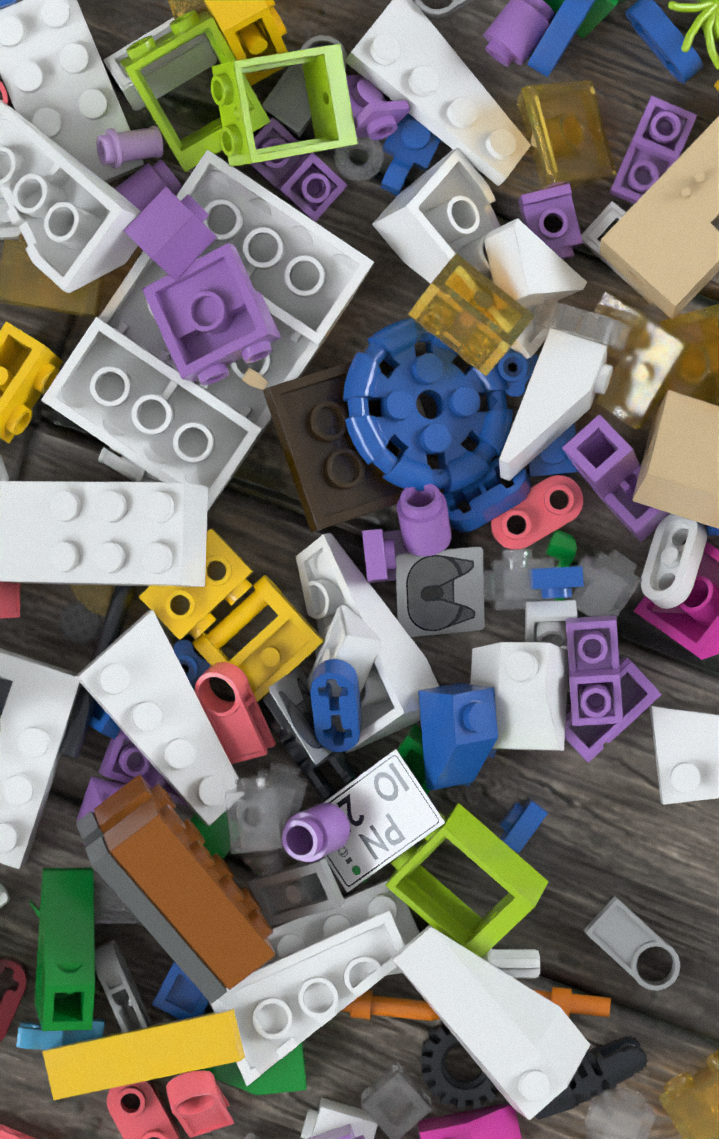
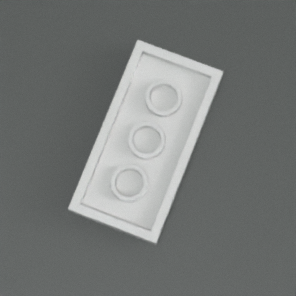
[0,0,145,183]

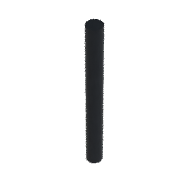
[59,585,136,759]

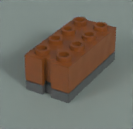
[76,774,276,1004]

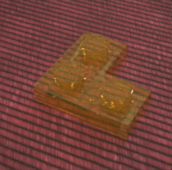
[581,292,691,429]

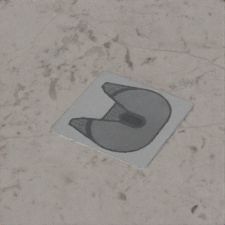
[396,547,485,637]
[269,667,337,764]

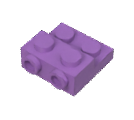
[142,243,281,386]

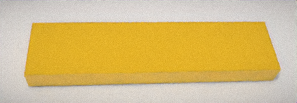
[42,1008,245,1100]

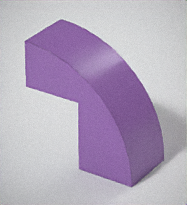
[562,414,671,543]

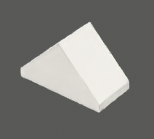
[484,218,587,308]

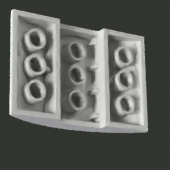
[41,149,374,511]

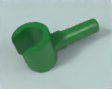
[545,530,577,601]

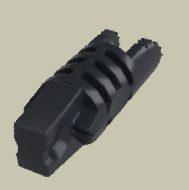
[263,692,359,802]
[535,1035,648,1120]

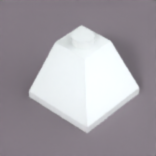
[470,642,569,751]

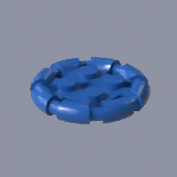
[343,317,513,493]

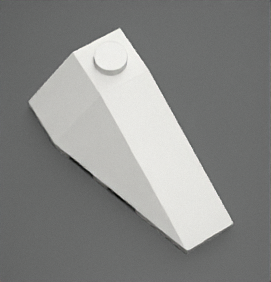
[0,100,141,293]
[372,148,556,359]
[296,533,439,753]
[391,926,590,1120]

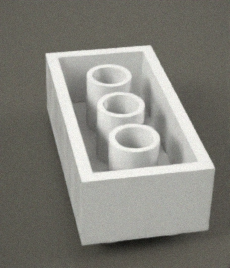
[0,481,208,587]
[0,648,82,869]

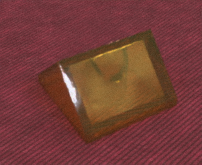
[517,80,617,190]

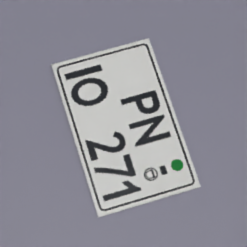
[324,749,445,892]

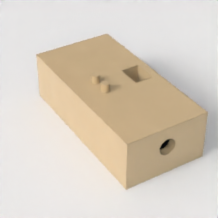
[600,116,719,320]
[632,390,719,529]

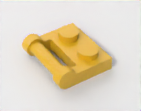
[192,575,324,702]

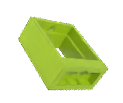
[120,10,271,172]
[211,44,358,167]
[385,803,549,958]

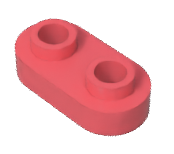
[490,475,583,550]
[107,1080,180,1139]

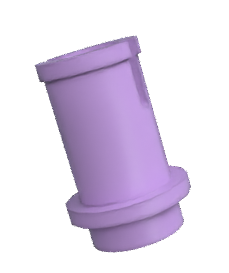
[96,126,163,169]

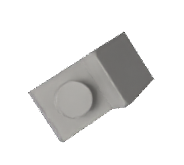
[248,857,345,926]

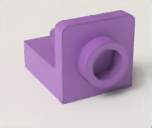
[346,75,410,140]
[362,529,409,583]

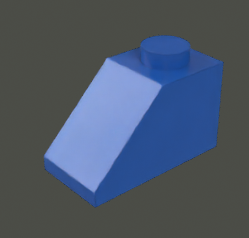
[418,683,498,790]

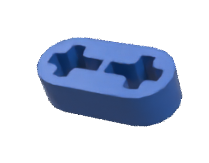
[527,0,595,78]
[625,0,704,84]
[443,458,531,532]
[310,659,362,752]

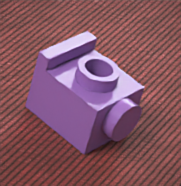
[518,183,583,260]

